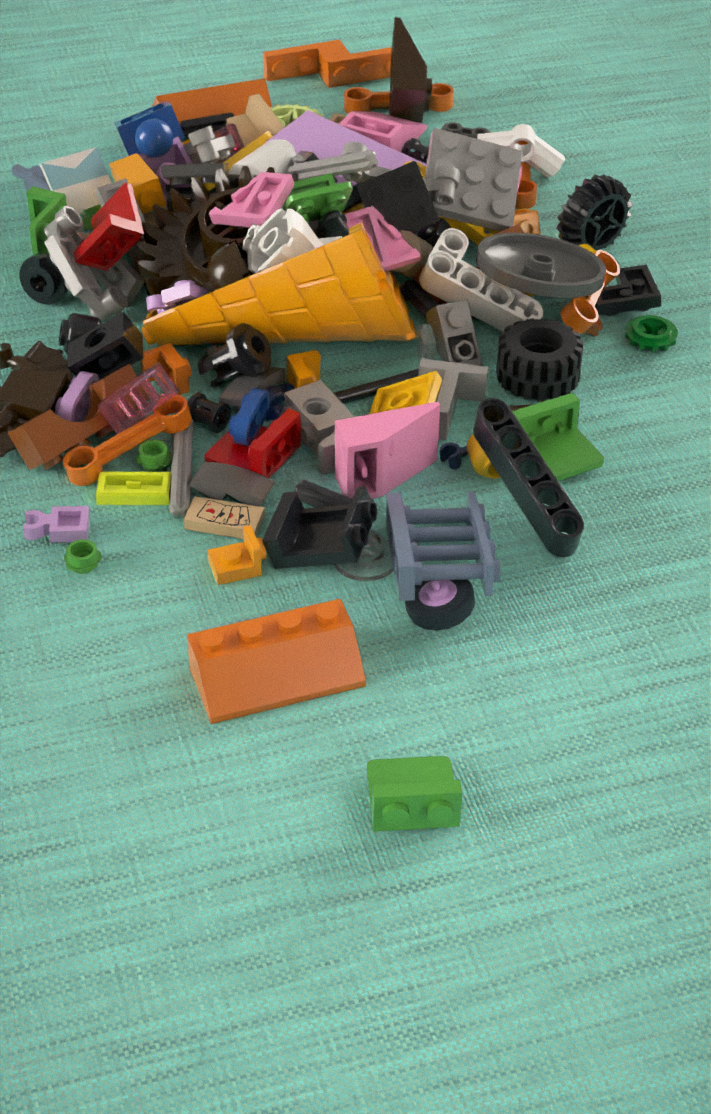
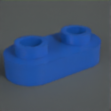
[229,388,270,446]

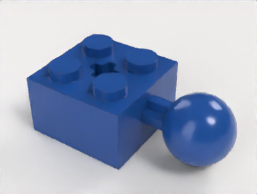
[114,101,185,158]

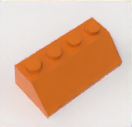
[151,78,272,124]
[187,599,366,724]

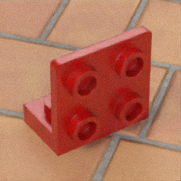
[73,182,144,272]
[204,408,301,479]

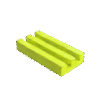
[96,472,171,505]

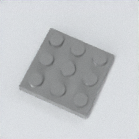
[424,128,522,232]

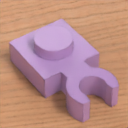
[146,280,209,314]
[23,506,90,543]

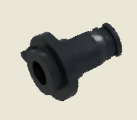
[20,253,68,305]
[198,323,271,387]

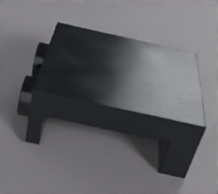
[262,486,377,569]

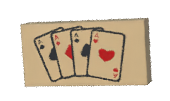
[183,496,265,539]

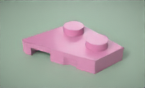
[209,172,295,227]

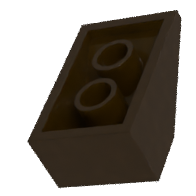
[389,17,432,123]

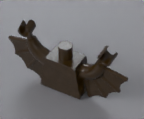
[0,341,73,457]

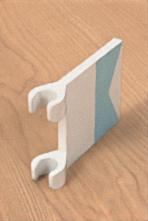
[40,147,112,236]

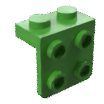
[281,173,353,224]
[26,186,67,255]
[512,393,604,481]
[367,756,462,832]

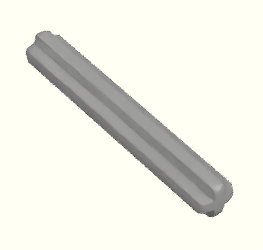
[287,150,378,181]
[169,420,193,517]

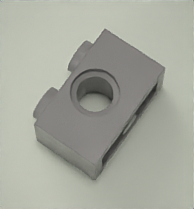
[282,380,355,457]

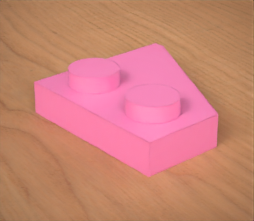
[344,206,421,272]

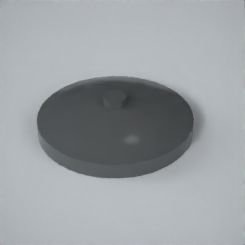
[476,233,606,298]

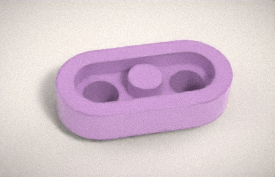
[55,371,99,422]

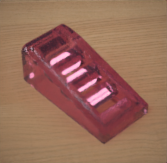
[98,362,179,434]

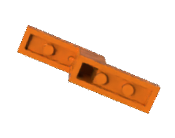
[263,39,391,88]

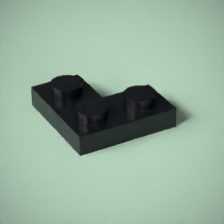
[595,264,661,316]

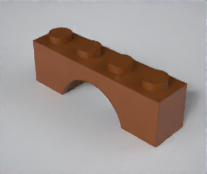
[8,364,150,470]

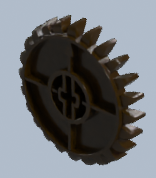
[136,166,327,295]

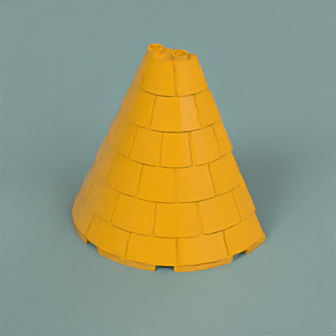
[141,202,418,346]

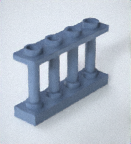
[386,491,500,601]

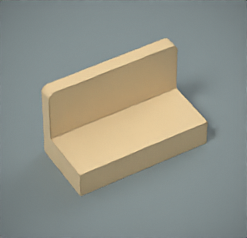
[226,94,284,148]

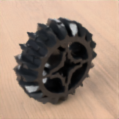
[556,174,633,251]

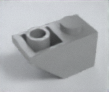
[426,300,482,366]

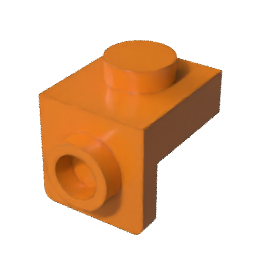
[140,343,192,395]

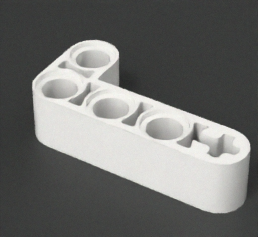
[419,228,543,332]

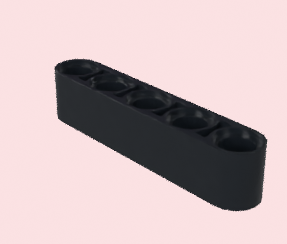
[473,398,584,557]

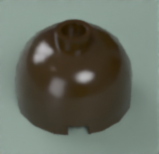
[205,239,254,293]

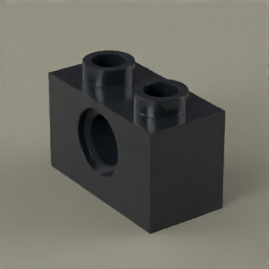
[68,312,144,380]

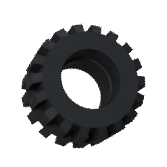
[496,318,583,401]

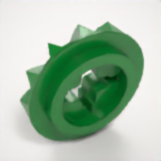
[625,315,678,353]

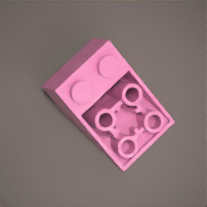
[339,111,427,152]
[335,402,440,499]

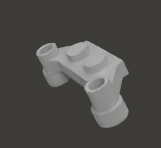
[183,126,236,164]
[342,142,460,205]
[44,205,128,322]

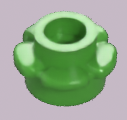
[136,440,171,472]
[64,539,102,574]

